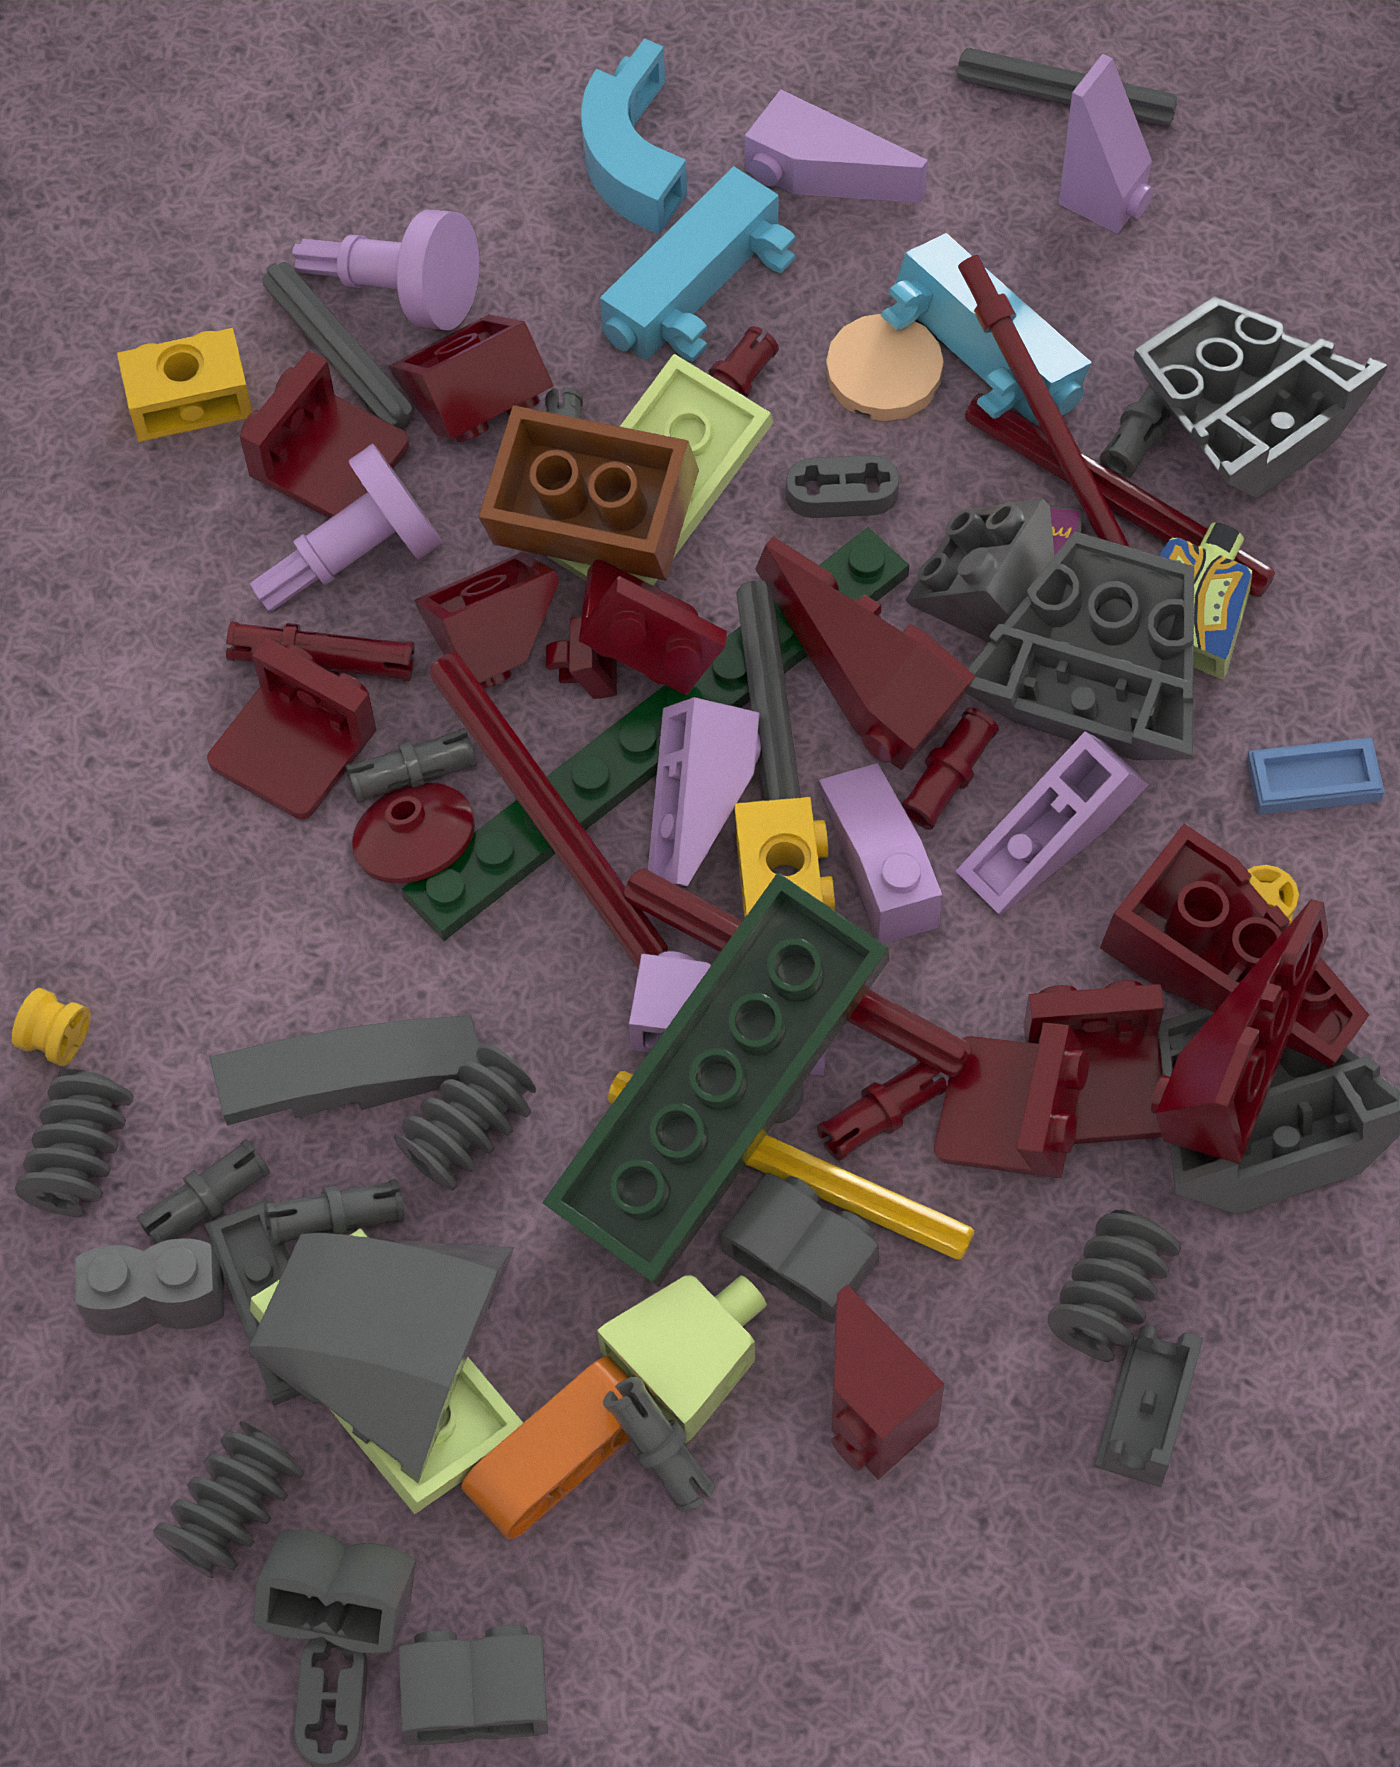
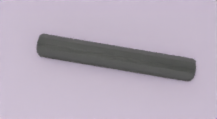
[957,48,1177,127]
[262,262,415,429]
[736,581,801,801]

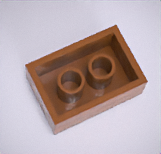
[478,405,699,581]

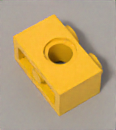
[117,328,253,442]
[734,797,835,919]

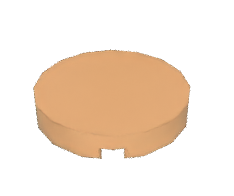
[826,314,944,422]

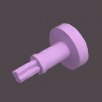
[292,209,479,330]
[249,443,443,613]

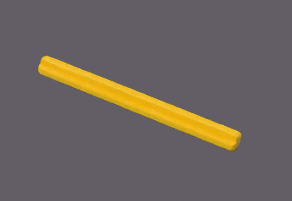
[607,1071,974,1260]

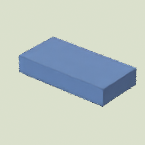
[1246,738,1385,815]

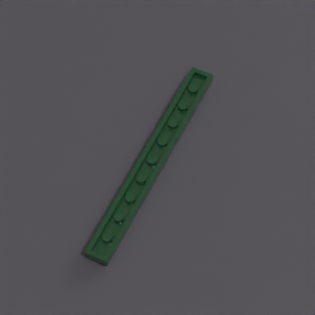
[402,527,909,941]

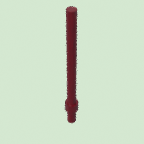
[957,255,1130,547]

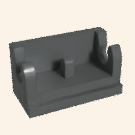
[1094,1325,1203,1487]

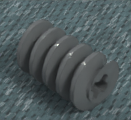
[394,1043,536,1191]
[15,1069,134,1217]
[1047,1210,1181,1362]
[153,1421,304,1578]

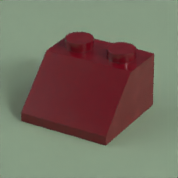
[388,314,554,442]
[831,1284,944,1480]

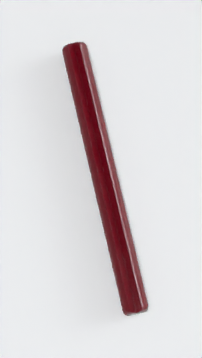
[965,393,1275,597]
[429,652,668,969]
[623,869,972,1077]

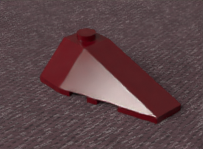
[755,536,976,771]
[1100,824,1369,1067]
[1151,899,1329,1164]

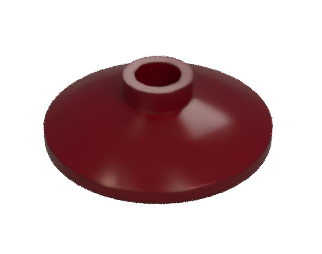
[352,783,475,883]

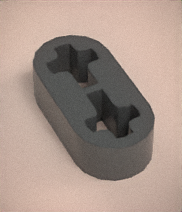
[786,455,899,518]
[294,1637,368,1767]

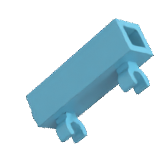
[600,166,796,362]
[881,233,1092,425]

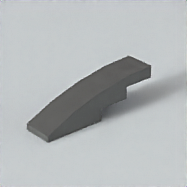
[209,1015,480,1126]

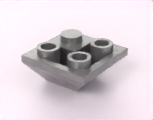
[905,498,1055,642]

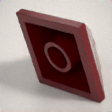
[414,552,559,688]

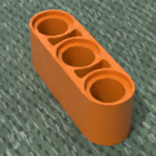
[461,1356,630,1540]

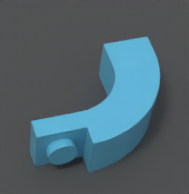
[581,38,687,234]

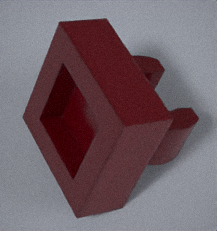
[546,616,617,699]

